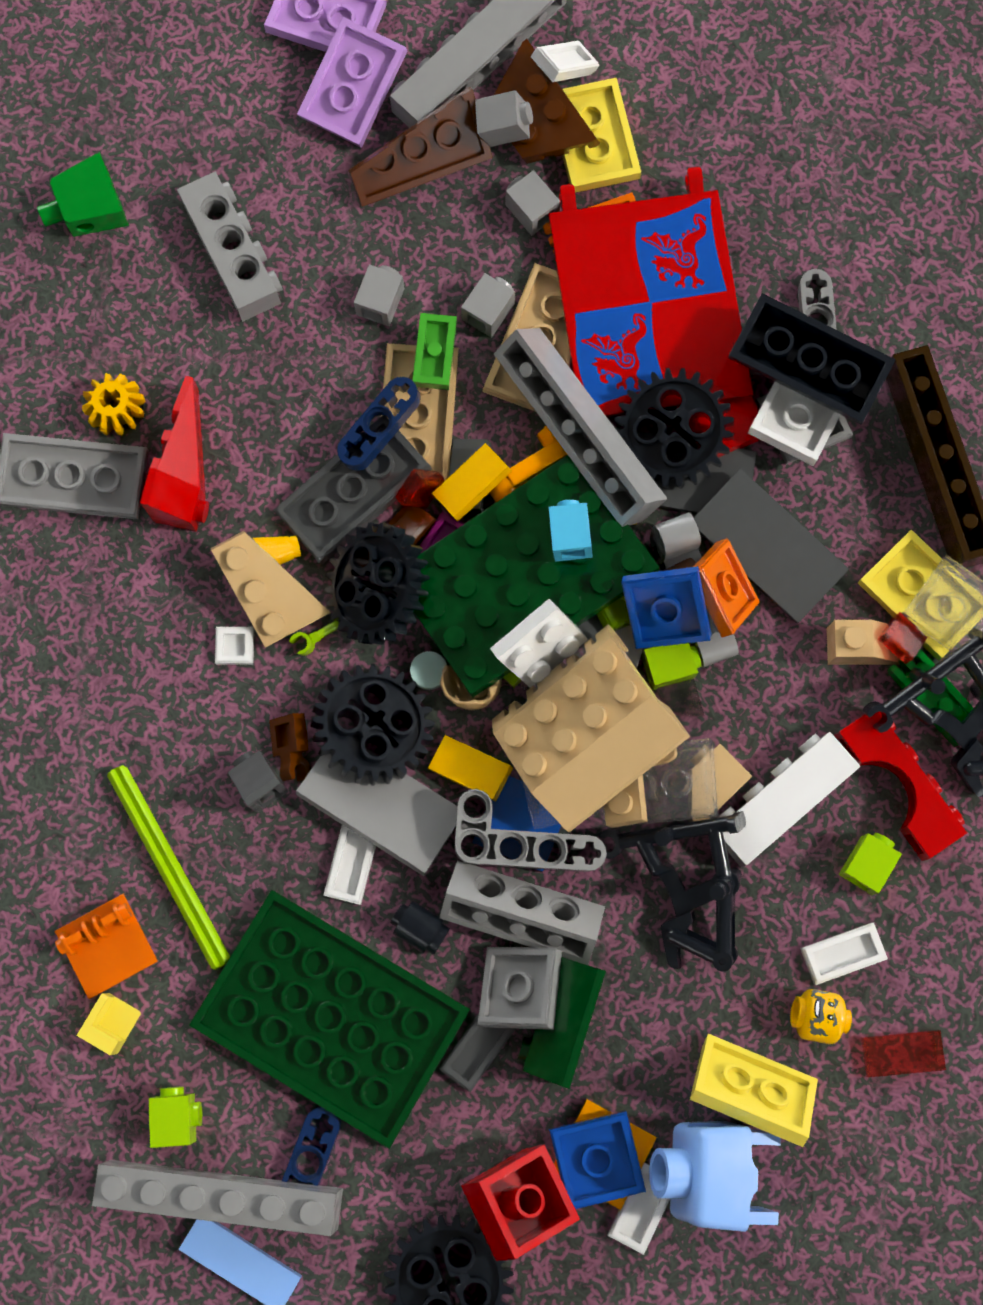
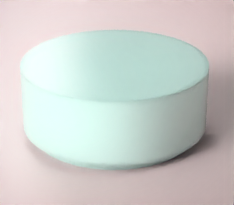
[410,651,447,690]

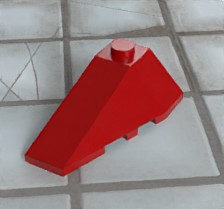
[140,376,209,532]

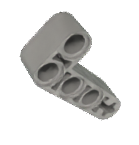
[650,512,739,668]
[455,789,607,872]

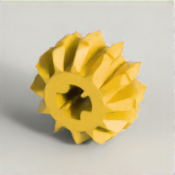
[82,373,146,436]

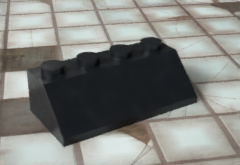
[728,293,896,425]

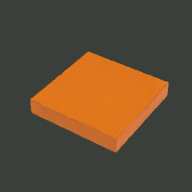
[693,538,759,638]

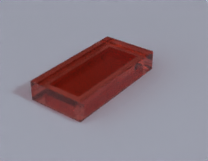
[861,1030,946,1078]

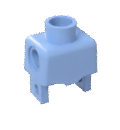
[649,1121,781,1232]

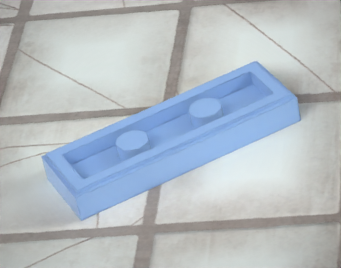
[179,1219,302,1305]

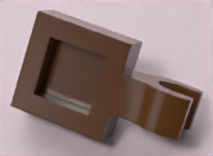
[269,713,311,782]

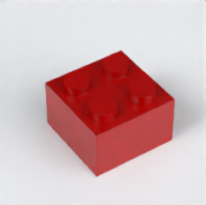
[461,1144,580,1261]

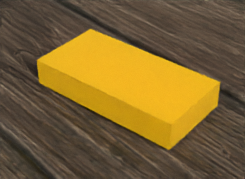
[432,443,512,521]
[428,735,513,802]

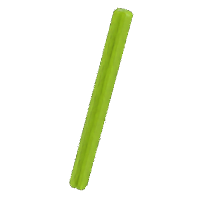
[107,765,230,970]

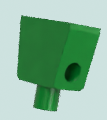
[37,152,129,237]

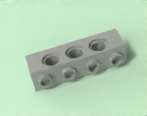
[177,171,283,322]
[440,860,605,965]

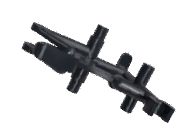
[862,628,983,797]
[599,811,746,972]

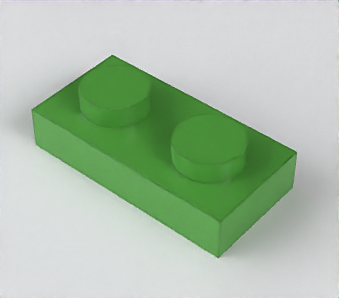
[412,313,457,390]

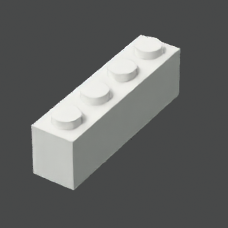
[717,732,861,868]

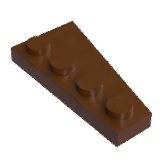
[348,87,493,207]

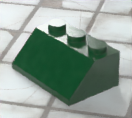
[517,957,606,1089]

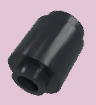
[390,901,450,955]

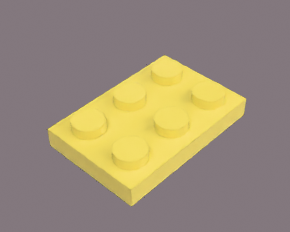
[562,78,641,193]
[858,530,983,661]
[690,1034,818,1147]

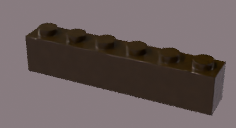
[886,345,983,571]

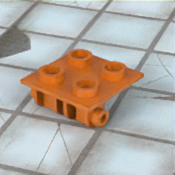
[55,894,158,1000]

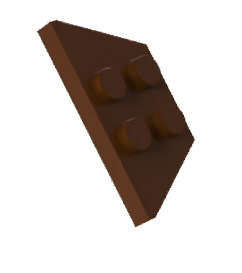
[494,39,600,164]

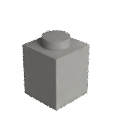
[475,90,533,147]
[505,170,560,236]
[354,264,405,327]
[461,273,515,338]

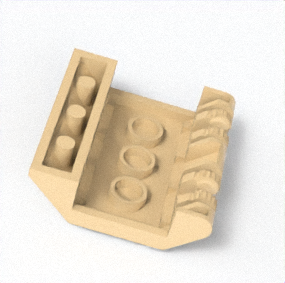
[492,624,690,832]

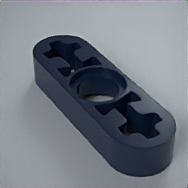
[337,377,421,471]
[282,1107,341,1186]

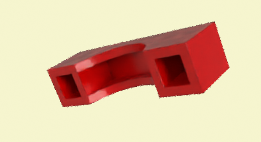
[833,711,967,861]

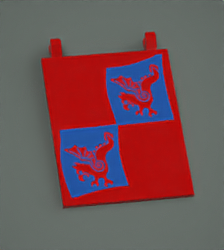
[548,167,753,417]

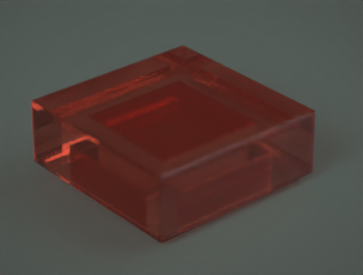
[395,468,445,508]
[878,612,927,664]

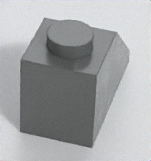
[228,750,289,813]

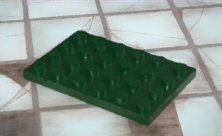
[413,455,660,698]
[189,890,470,1149]

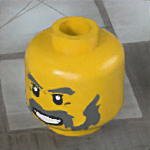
[790,989,852,1044]

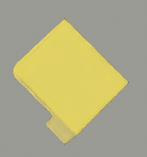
[76,993,141,1055]

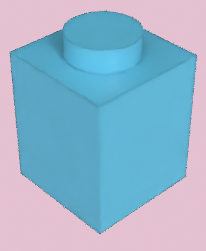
[549,500,593,562]

